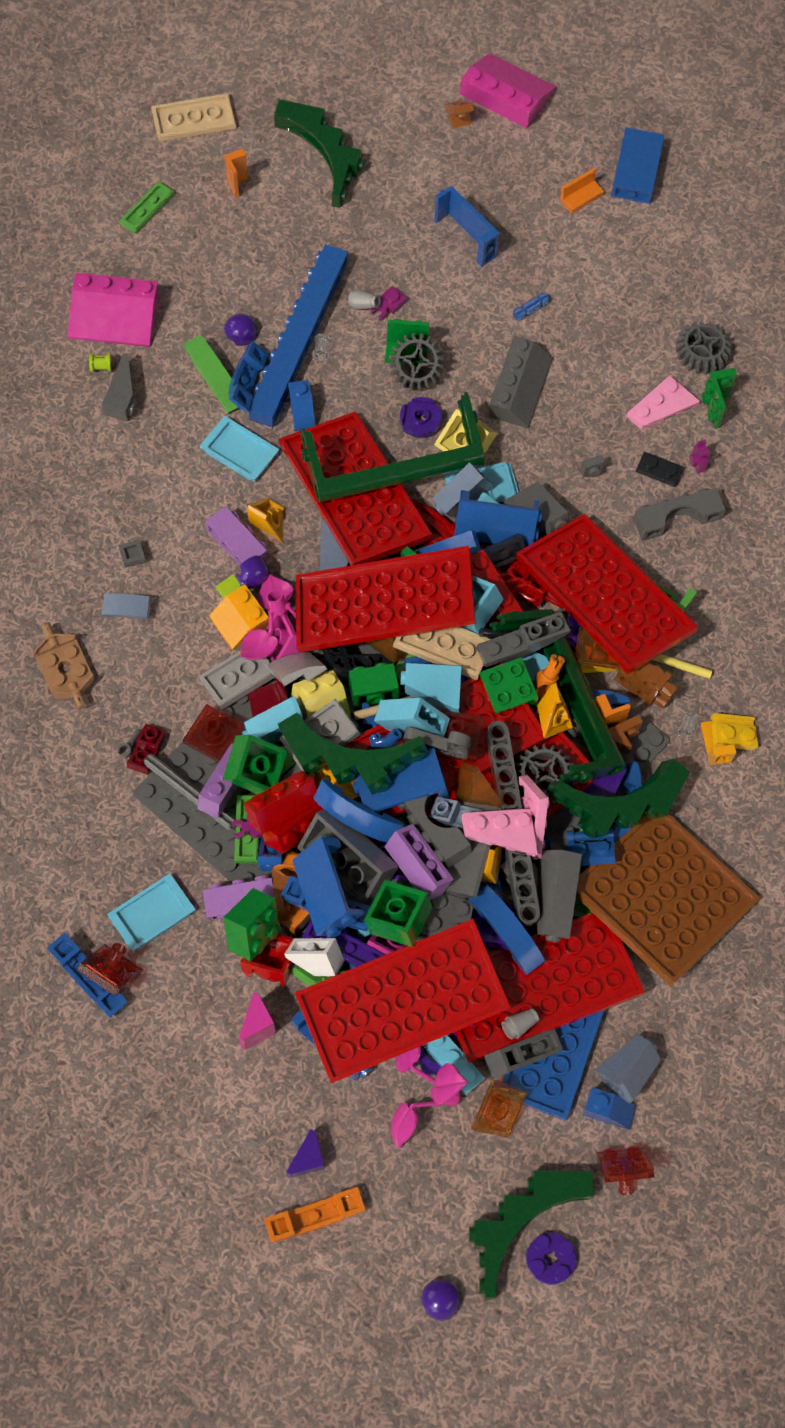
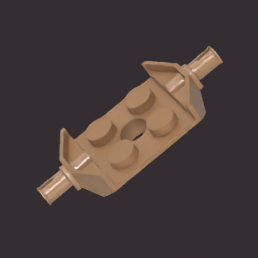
[33,622,95,709]

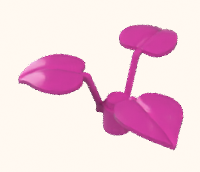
[240,574,296,660]
[391,1047,468,1148]

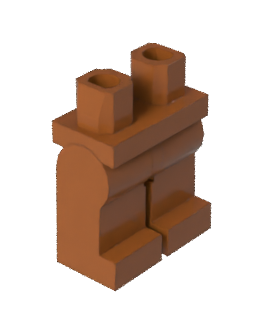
[614,662,678,709]

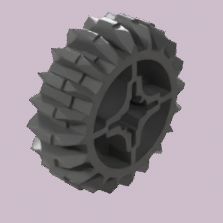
[675,320,732,375]
[389,333,445,391]
[515,743,575,805]

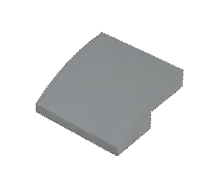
[266,652,327,686]

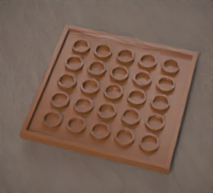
[576,813,760,987]

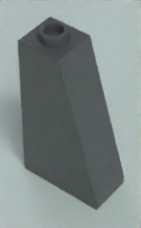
[537,850,582,942]

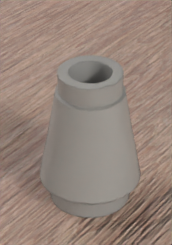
[348,289,380,310]
[502,1008,539,1039]

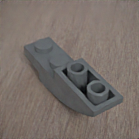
[476,612,570,667]

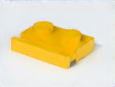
[710,713,758,750]

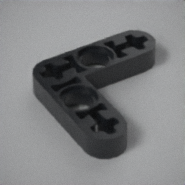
[322,645,393,677]

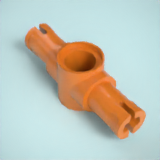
[532,654,565,713]

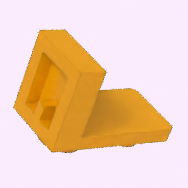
[700,721,736,765]

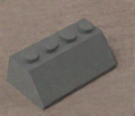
[488,336,552,428]
[442,800,501,899]
[297,810,399,905]

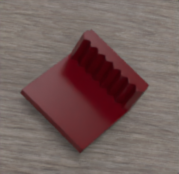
[248,677,288,717]

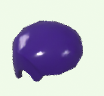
[224,313,257,346]
[236,555,269,589]
[421,1278,460,1321]

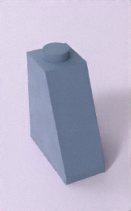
[432,462,494,518]
[320,519,351,571]
[595,1034,661,1103]

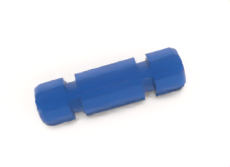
[513,292,549,321]

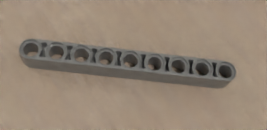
[485,721,540,927]

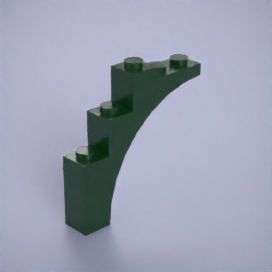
[274,99,365,208]
[278,712,429,795]
[546,759,690,838]
[469,1170,593,1300]

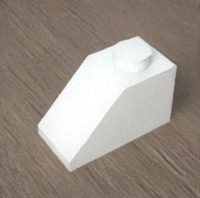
[285,938,345,977]

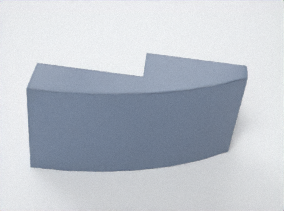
[102,593,151,619]
[429,796,483,831]

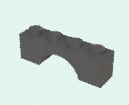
[633,488,726,541]
[397,795,471,869]

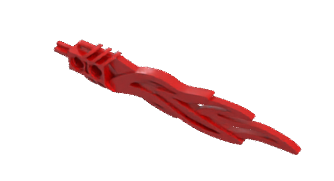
[411,499,564,609]

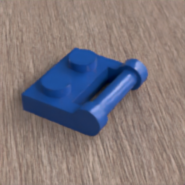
[567,827,616,866]

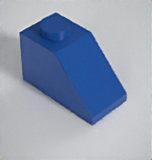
[288,380,315,432]
[582,1087,635,1130]

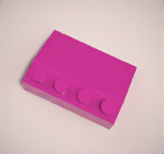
[460,53,556,128]
[67,272,159,347]

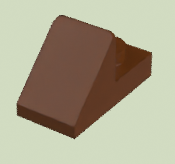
[444,100,474,129]
[609,715,643,754]
[272,869,292,922]

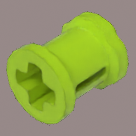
[89,353,112,372]

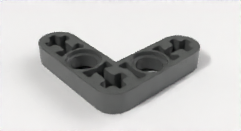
[403,727,471,760]

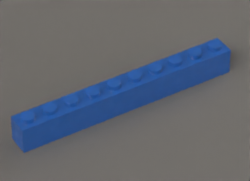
[248,244,348,428]

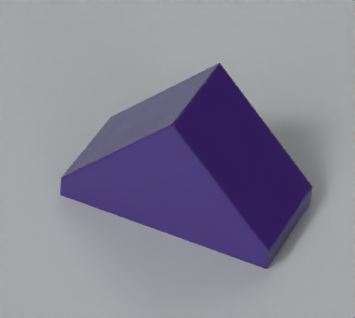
[286,1129,324,1178]

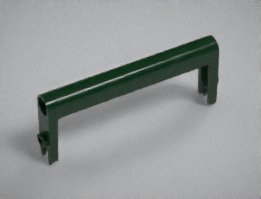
[300,392,485,503]
[489,609,626,783]

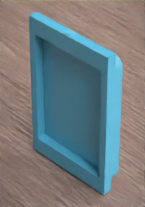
[200,415,280,482]
[444,462,519,504]
[107,873,196,952]

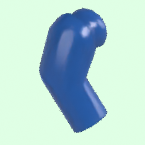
[369,729,402,749]

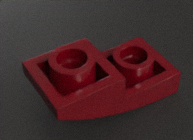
[127,723,166,775]

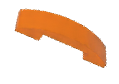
[264,1187,366,1243]

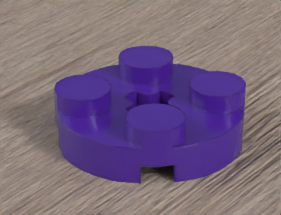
[400,397,442,438]
[526,1233,576,1285]

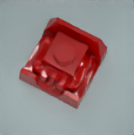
[240,934,295,987]

